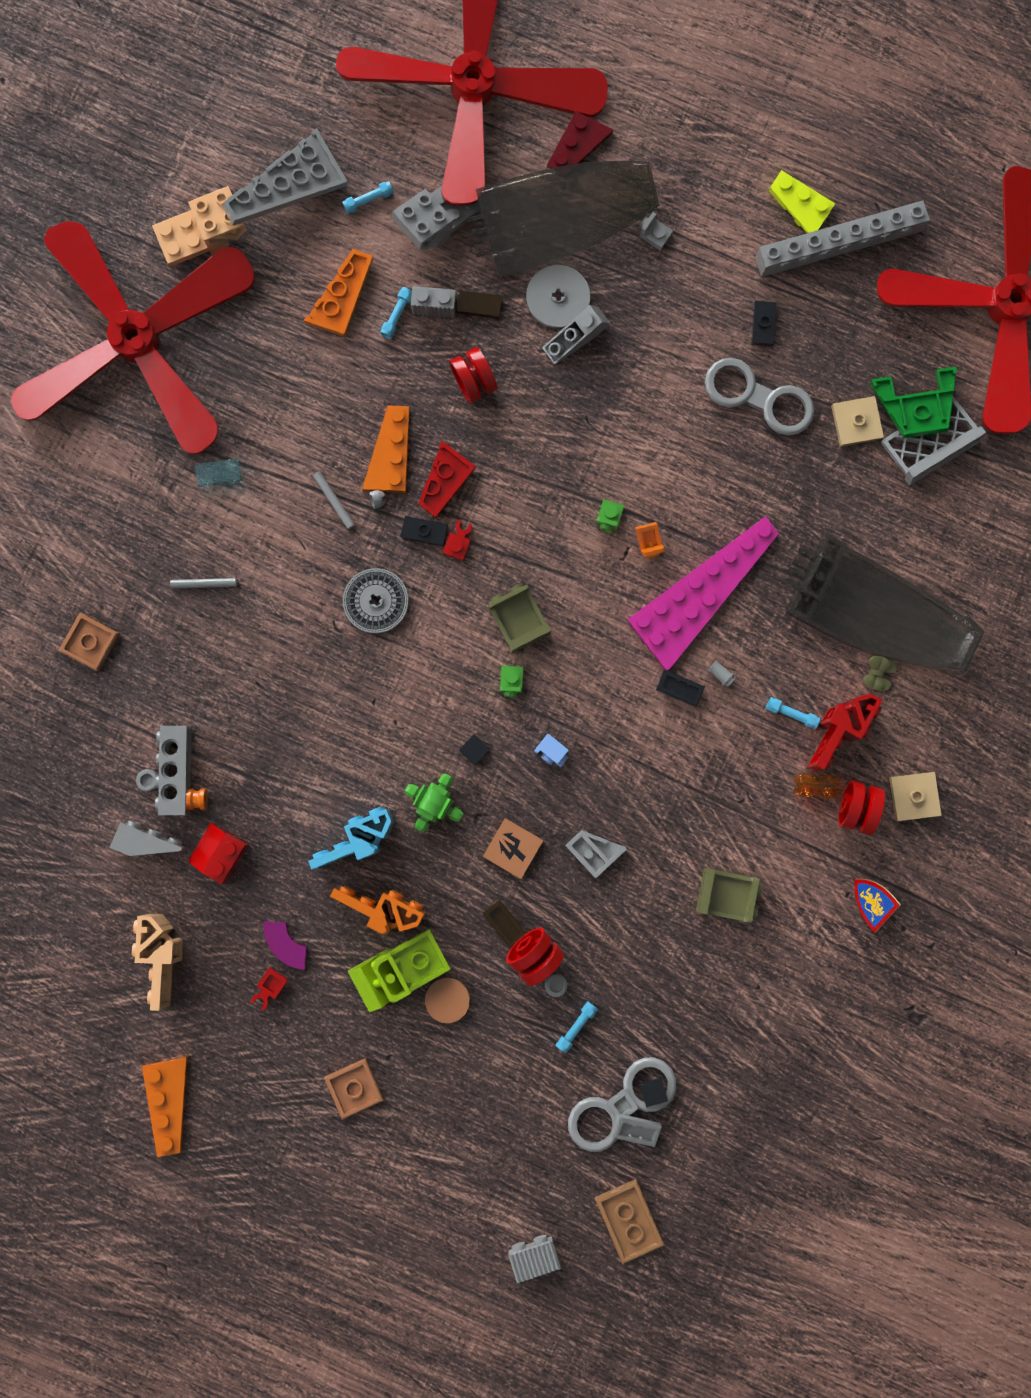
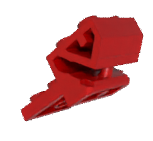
[807,693,882,772]

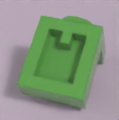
[596,499,624,533]
[500,666,523,697]

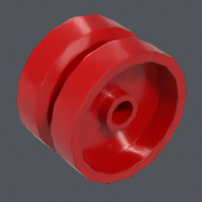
[449,347,498,404]
[838,780,885,835]
[506,928,564,986]

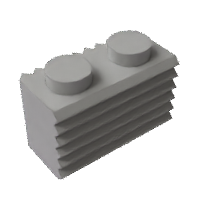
[411,286,457,319]
[509,1235,561,1283]

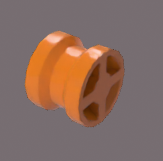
[186,788,208,810]

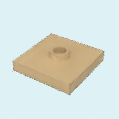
[831,396,884,447]
[889,772,942,821]

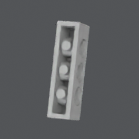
[155,726,192,816]

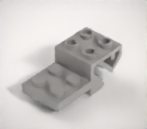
[392,186,484,250]

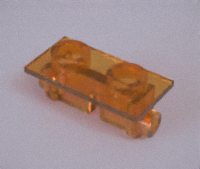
[793,773,842,799]

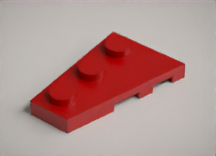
[418,440,476,518]

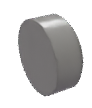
[136,769,158,792]
[545,974,567,997]

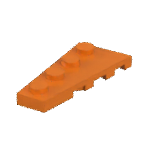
[362,406,410,493]
[142,1056,188,1158]

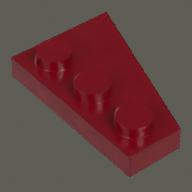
[547,111,613,178]

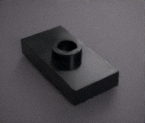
[751,301,777,346]
[400,516,448,547]
[656,669,705,707]

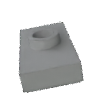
[611,1113,662,1147]

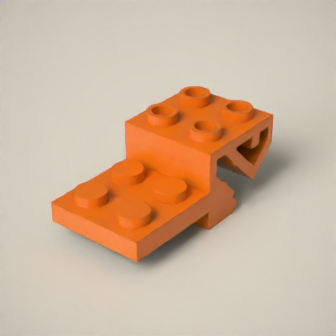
[330,885,427,935]

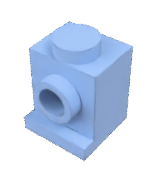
[534,734,569,767]

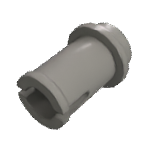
[707,660,736,688]

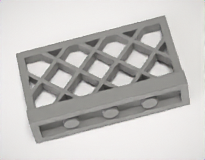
[881,396,986,486]

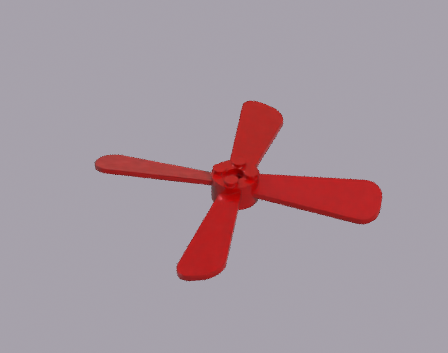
[336,0,608,206]
[877,166,1031,434]
[11,221,255,455]

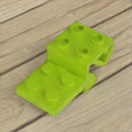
[348,929,451,1012]

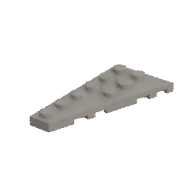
[223,128,348,225]

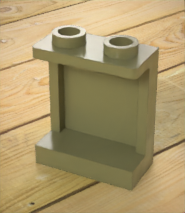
[488,584,551,653]
[696,868,762,923]

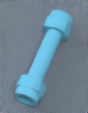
[342,181,394,214]
[380,287,412,339]
[766,697,820,730]
[555,1001,598,1053]

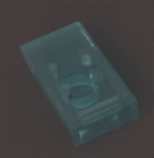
[195,459,242,487]

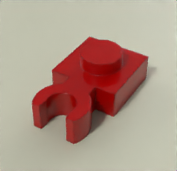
[443,520,472,561]
[251,967,289,1010]

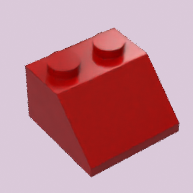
[188,823,249,884]

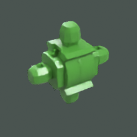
[405,773,464,833]

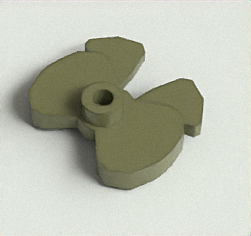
[863,656,896,692]

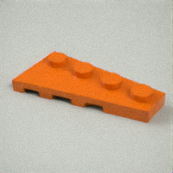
[304,249,373,337]

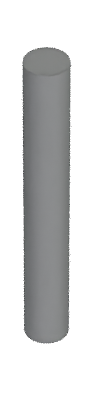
[313,471,355,530]
[170,578,237,589]

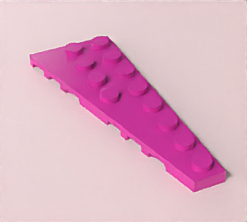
[627,516,779,671]

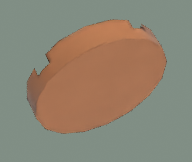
[425,977,470,1023]

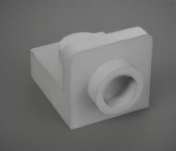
[639,212,673,251]

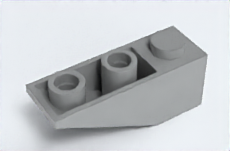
[542,305,611,365]
[109,820,187,856]

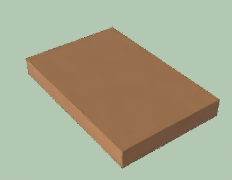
[595,1179,664,1264]

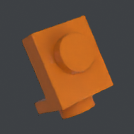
[635,522,665,558]

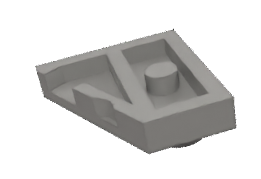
[565,830,627,878]

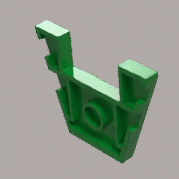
[871,366,957,438]

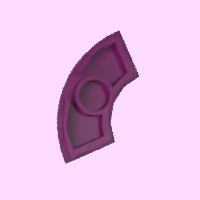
[263,921,308,970]

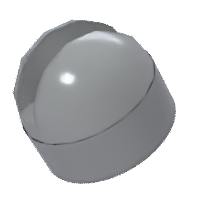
[369,490,386,509]

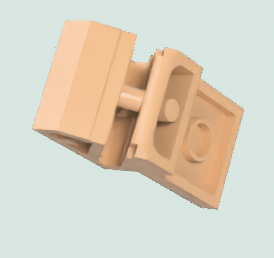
[152,186,247,267]
[132,914,183,1011]

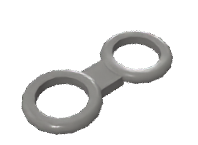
[705,358,815,436]
[568,1057,677,1152]

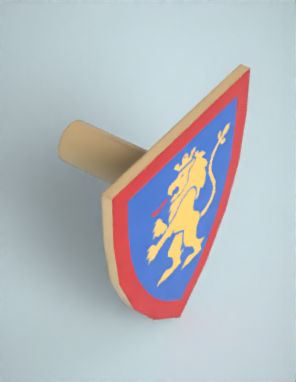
[855,879,901,933]

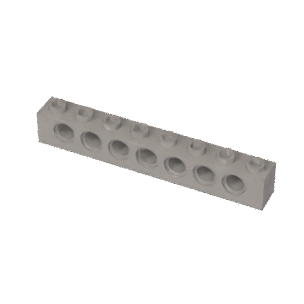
[755,201,930,277]

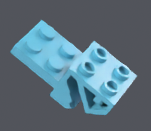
[308,807,395,870]

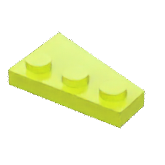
[769,170,835,233]

